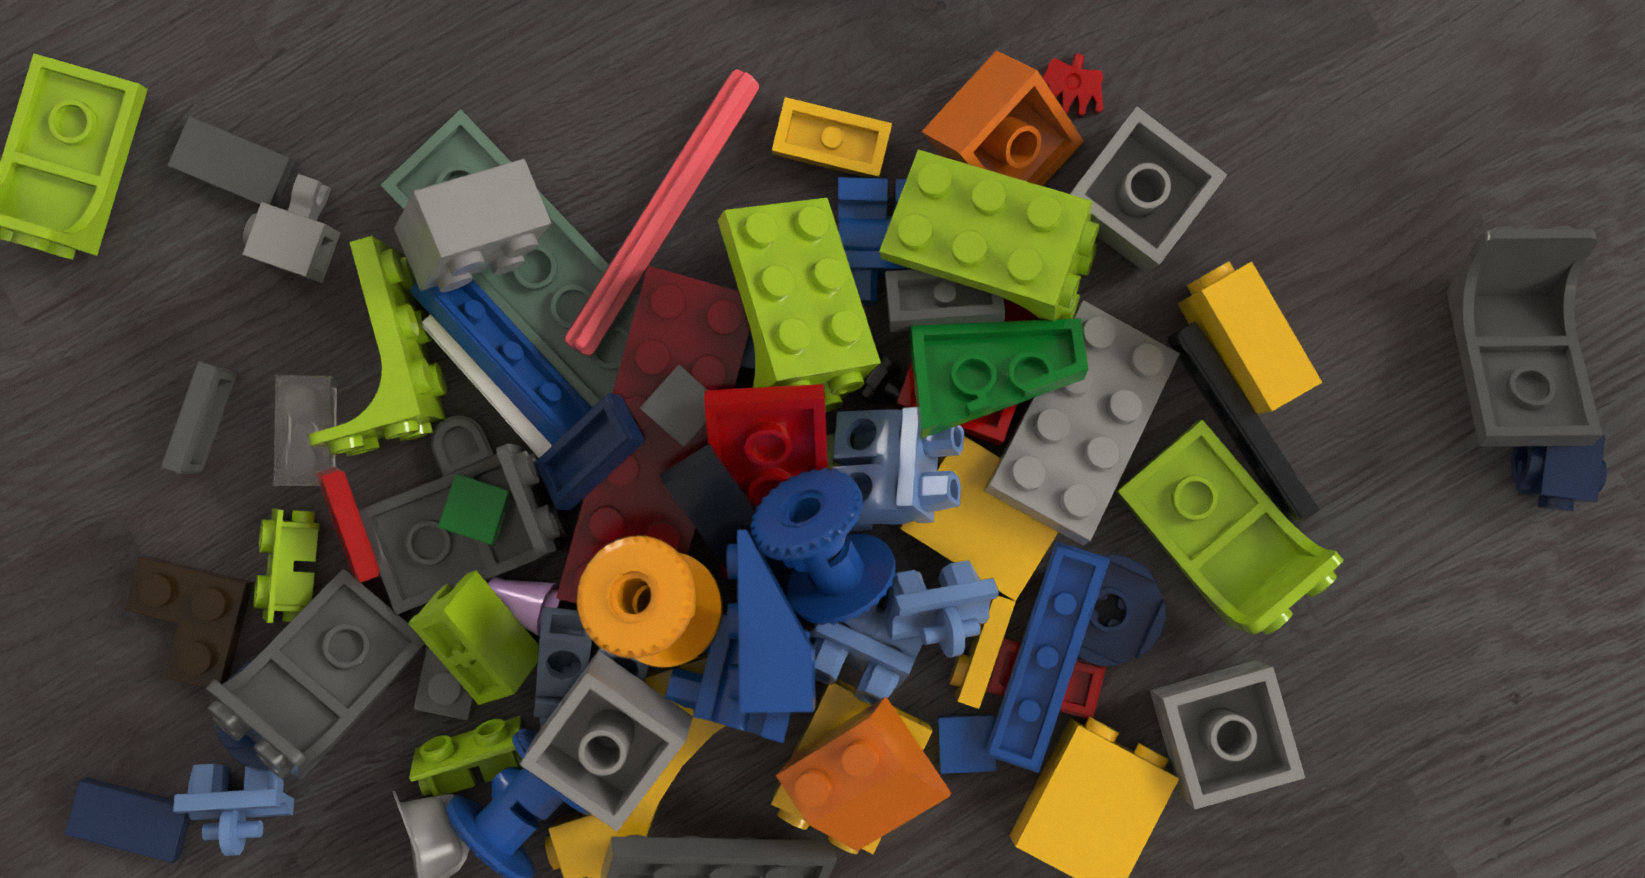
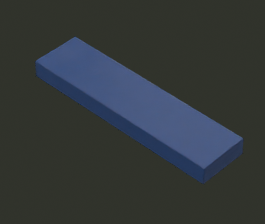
[410,280,592,446]
[985,540,1110,773]

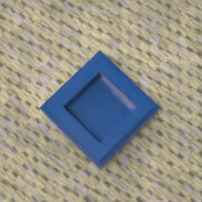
[937,713,996,774]

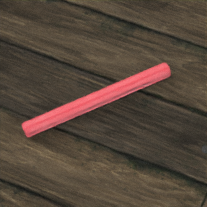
[564,69,759,356]

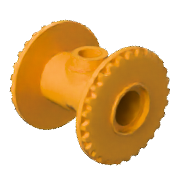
[577,536,723,668]

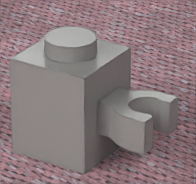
[242,174,341,283]

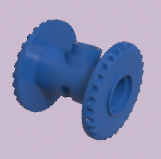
[751,468,896,625]
[446,728,592,878]

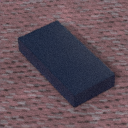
[534,393,645,511]
[65,777,190,863]

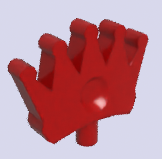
[1042,53,1104,117]

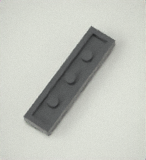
[601,835,837,878]

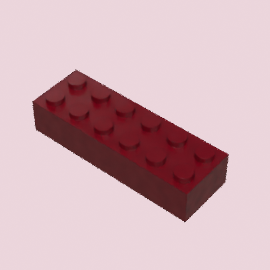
[556,265,751,604]

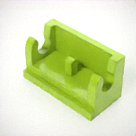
[408,570,539,705]

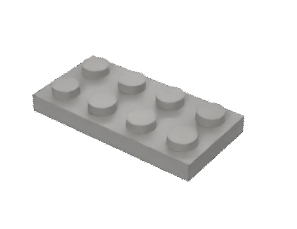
[984,300,1180,546]

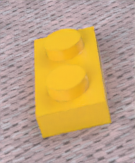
[772,97,892,178]
[949,594,1016,709]

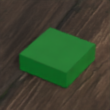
[438,474,512,545]

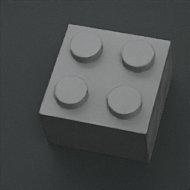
[1070,107,1228,274]
[394,159,551,292]
[519,650,693,832]
[1149,660,1305,809]

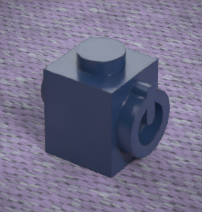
[1511,435,1607,512]

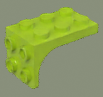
[0,53,148,260]
[879,150,1099,322]
[718,198,881,413]
[308,236,447,456]
[1114,420,1343,635]

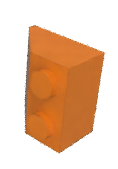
[921,50,1084,186]
[776,697,951,851]

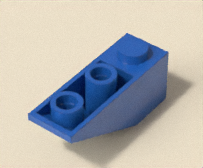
[727,530,816,713]

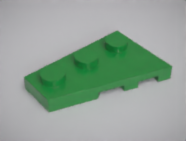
[909,318,1089,439]

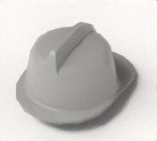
[392,791,469,878]

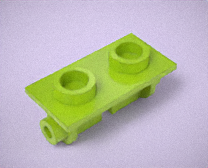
[253,508,320,623]
[409,716,524,796]

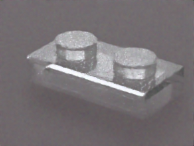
[273,375,337,486]

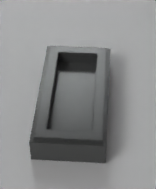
[167,115,296,207]
[161,361,237,474]

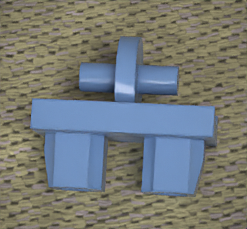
[886,560,999,658]
[173,764,294,856]

